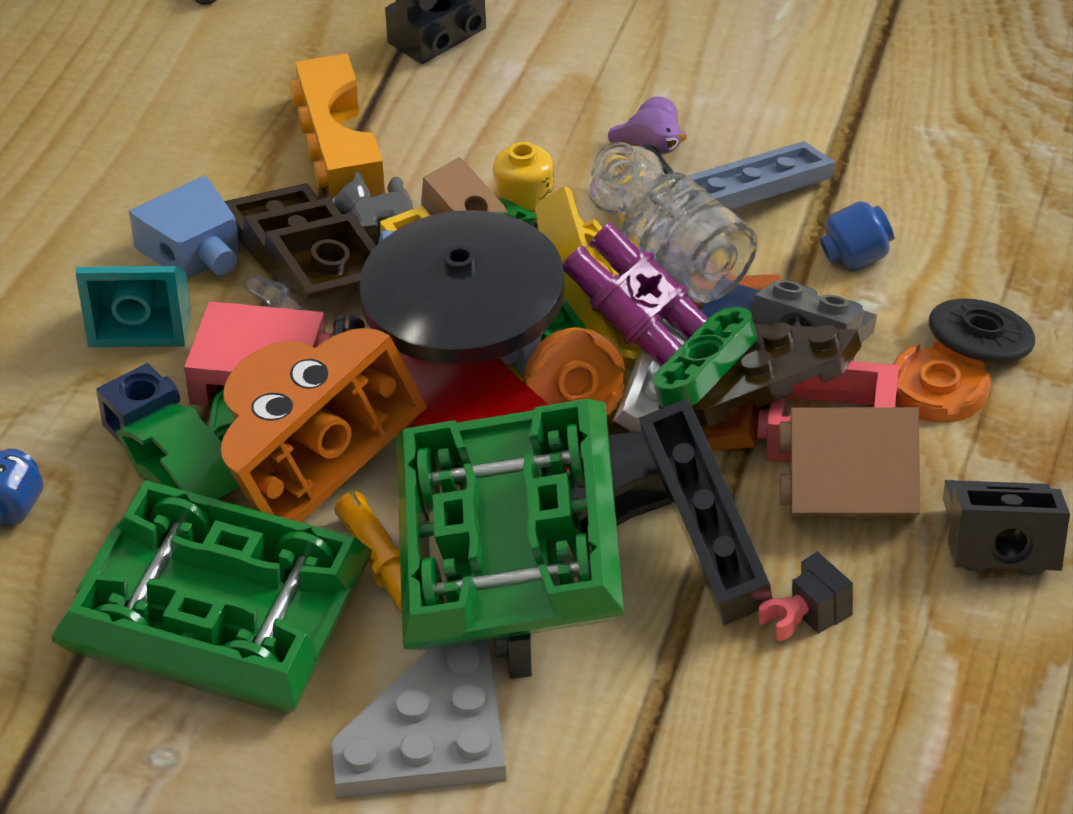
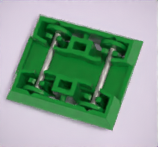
[396,399,625,650]
[51,480,372,714]

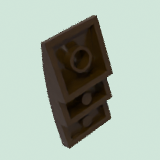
[224,183,376,301]

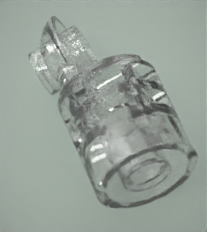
[588,142,757,303]

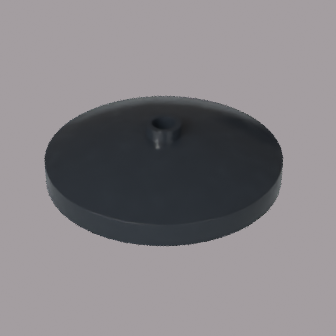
[360,210,565,364]

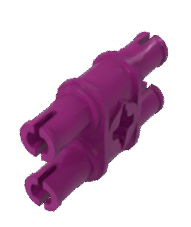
[563,222,708,367]

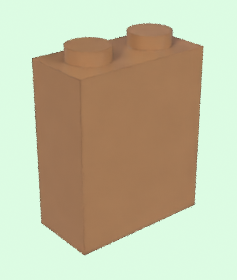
[779,407,920,518]

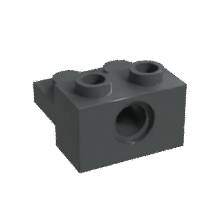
[751,280,877,361]

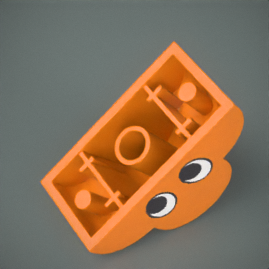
[221,328,427,522]

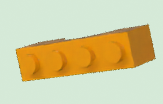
[289,53,385,200]

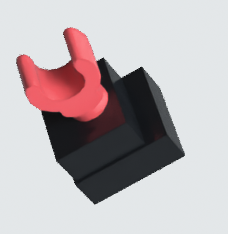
[758,551,853,641]

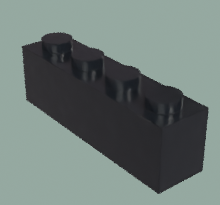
[639,398,773,625]

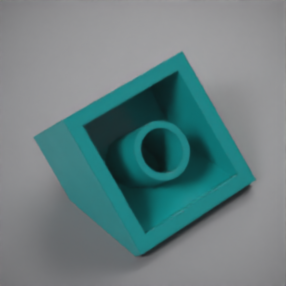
[75,266,191,347]

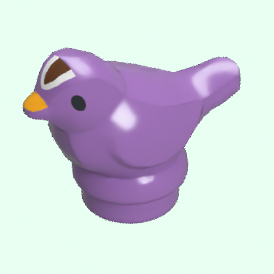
[608,97,687,154]

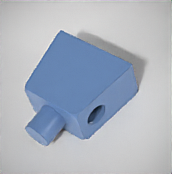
[129,175,239,279]

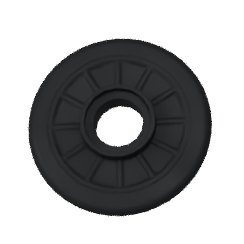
[929,298,1035,363]

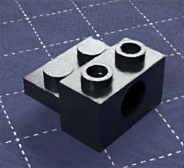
[385,0,486,65]
[943,480,1070,574]

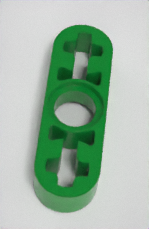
[653,307,757,408]

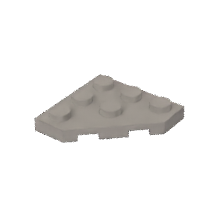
[331,640,507,798]

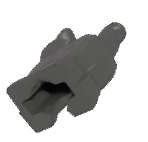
[332,172,413,246]

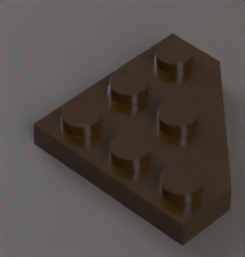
[658,323,862,427]

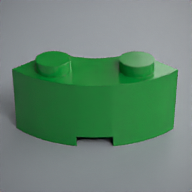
[116,404,239,499]

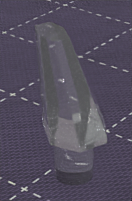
[243,275,303,310]

